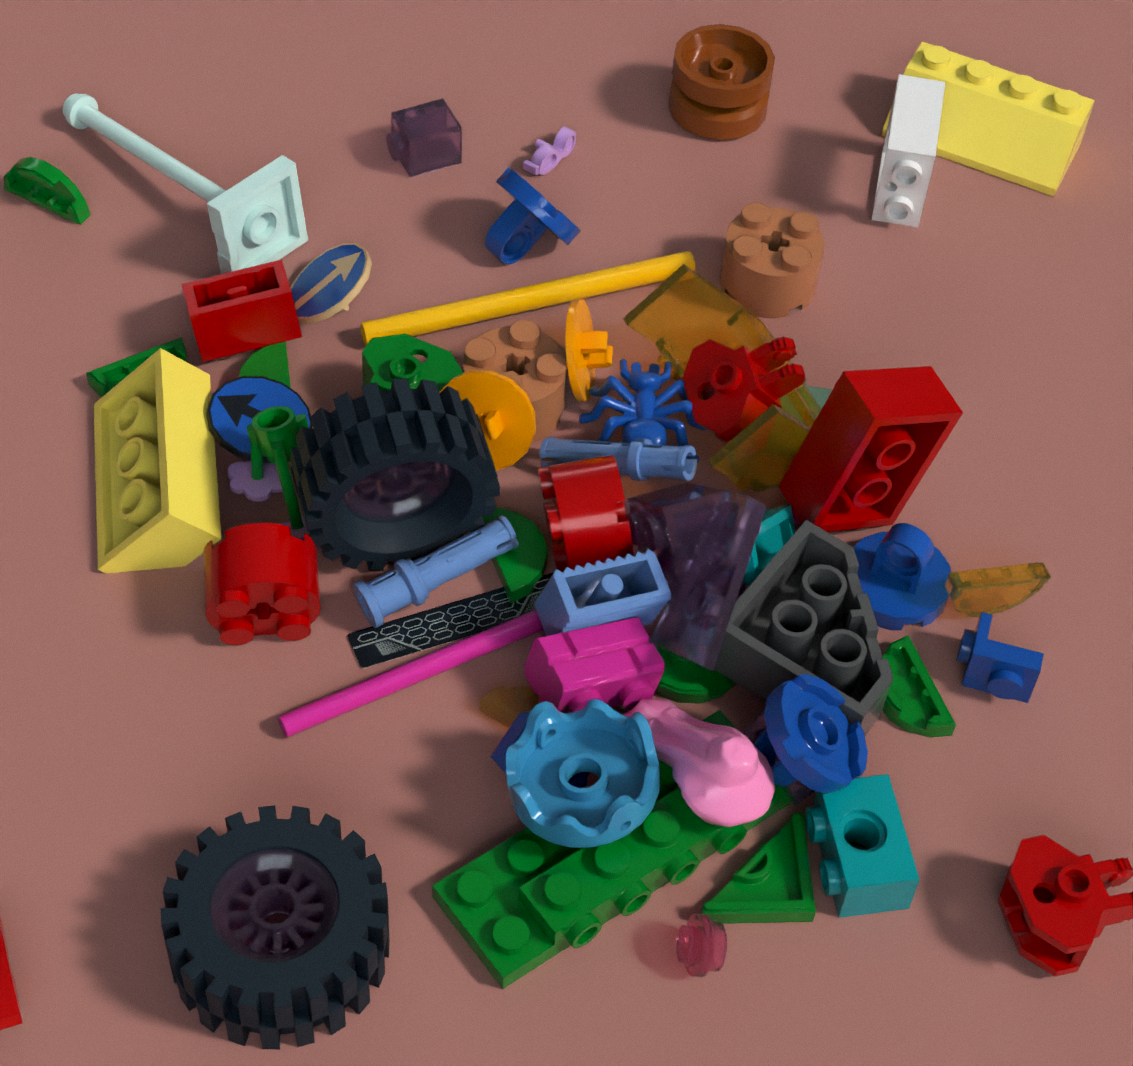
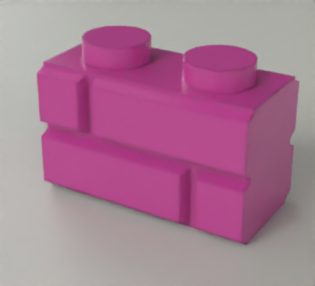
[524,617,665,713]

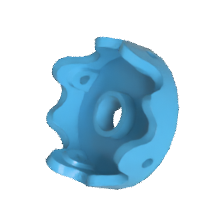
[506,699,660,848]

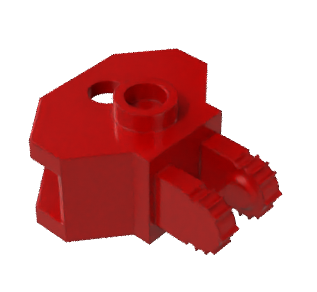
[682,336,806,452]
[997,835,1133,977]

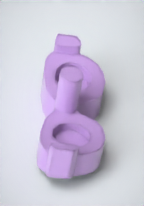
[523,126,577,175]

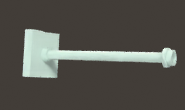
[62,93,308,274]

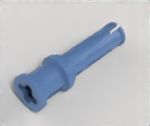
[352,515,519,628]

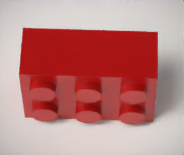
[778,366,963,532]

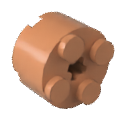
[720,202,824,318]
[463,320,568,442]

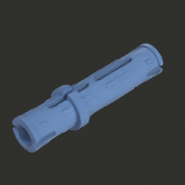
[539,437,697,482]

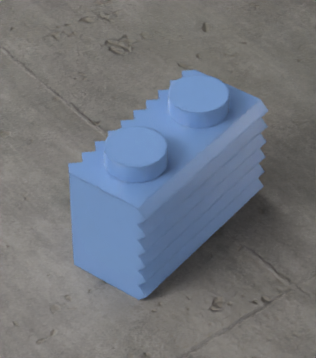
[534,549,671,636]

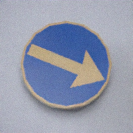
[290,243,372,324]

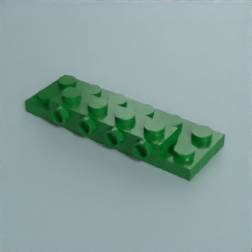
[432,710,793,989]

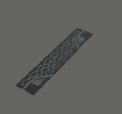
[348,572,554,668]

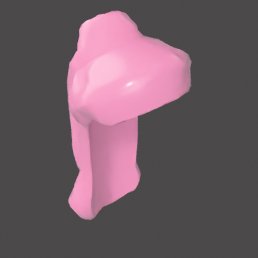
[623,699,775,828]

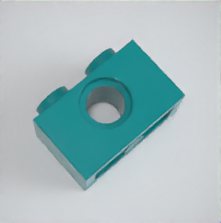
[805,774,920,918]

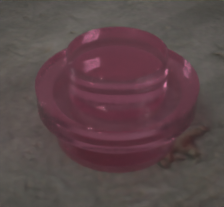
[676,913,727,977]

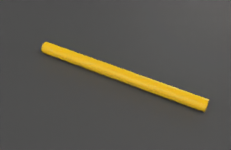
[360,251,695,347]

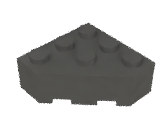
[706,520,894,735]

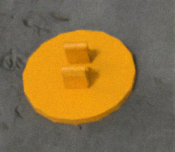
[565,299,613,402]
[439,370,536,471]

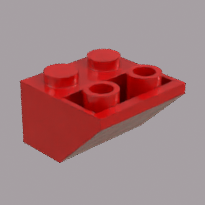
[182,259,302,362]

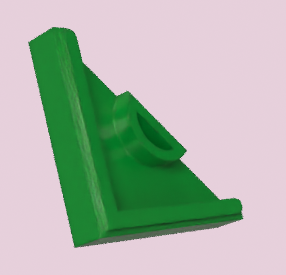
[700,813,816,924]

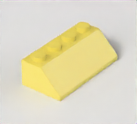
[881,42,1095,197]
[94,348,221,574]

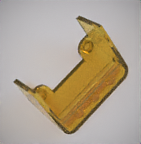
[623,264,822,493]

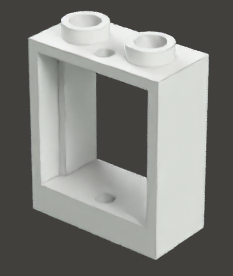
[872,74,945,228]

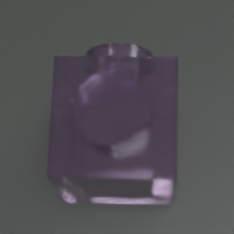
[386,98,462,177]

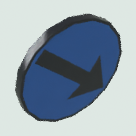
[206,376,313,463]

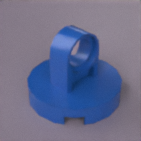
[485,167,581,265]
[853,523,953,630]
[754,674,868,794]

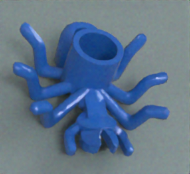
[579,359,707,463]

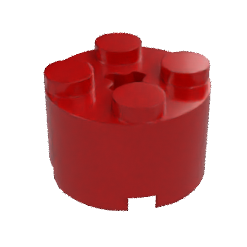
[538,455,634,572]
[203,523,321,645]

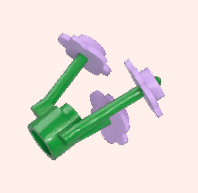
[227,406,309,541]

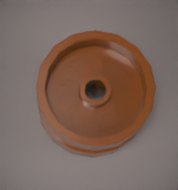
[668,24,775,140]

